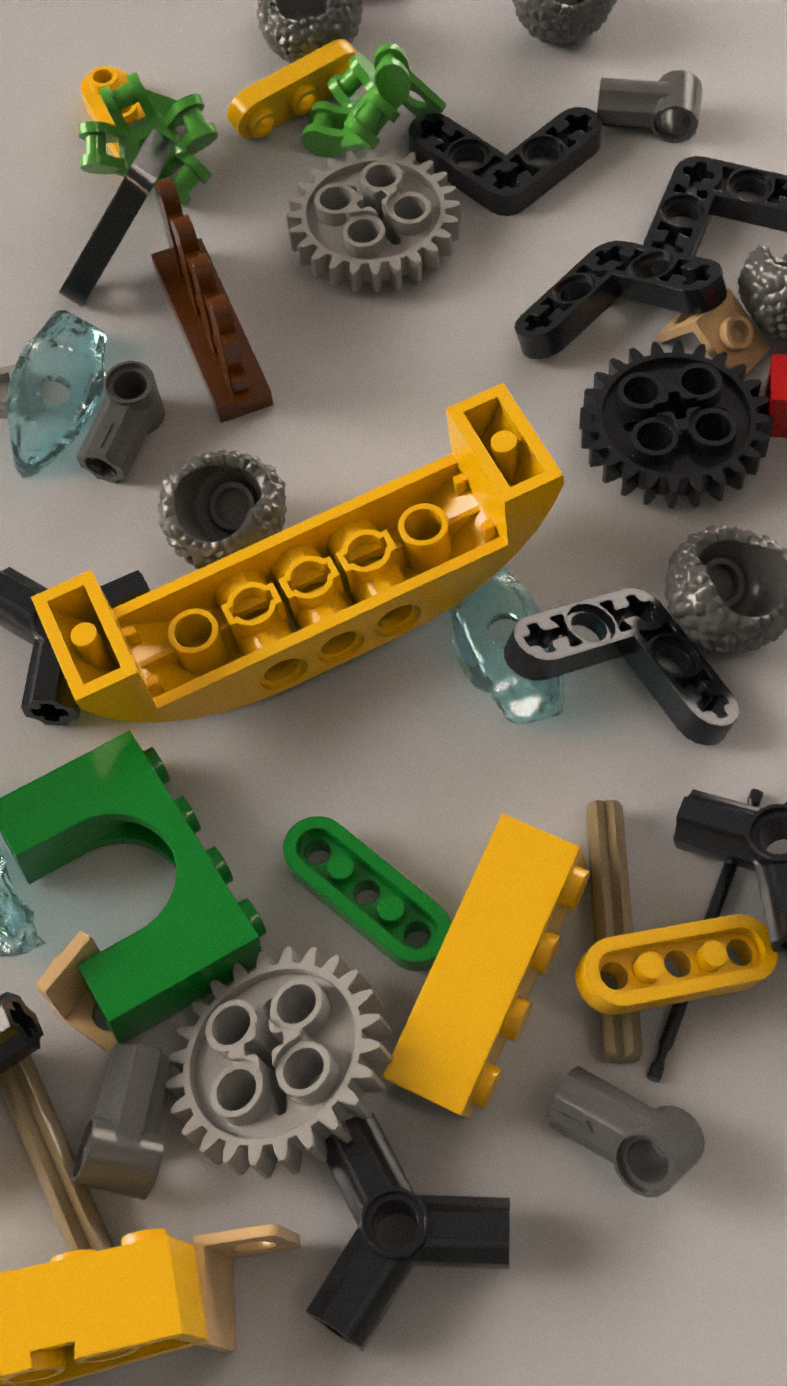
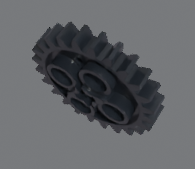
[579,341,773,509]

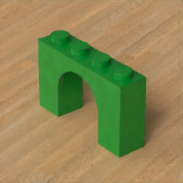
[0,730,267,1044]

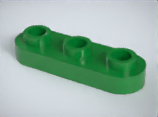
[283,816,451,971]

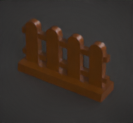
[151,177,274,423]

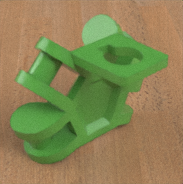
[301,43,446,157]
[78,72,218,207]

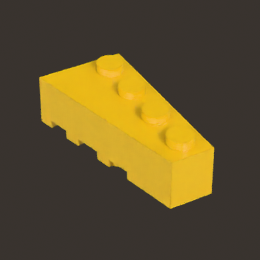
[0,1228,211,1386]

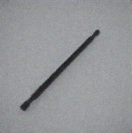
[646,789,764,1082]

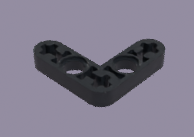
[409,107,602,216]
[58,128,176,307]
[643,156,787,256]
[514,241,727,359]
[504,588,740,746]

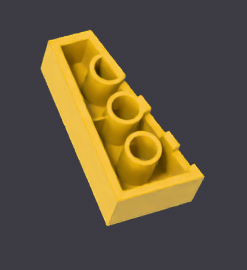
[382,813,590,1118]

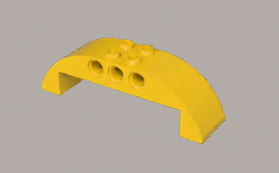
[31,383,564,723]

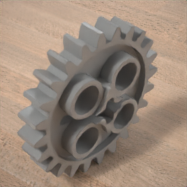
[286,147,461,293]
[166,946,393,1178]

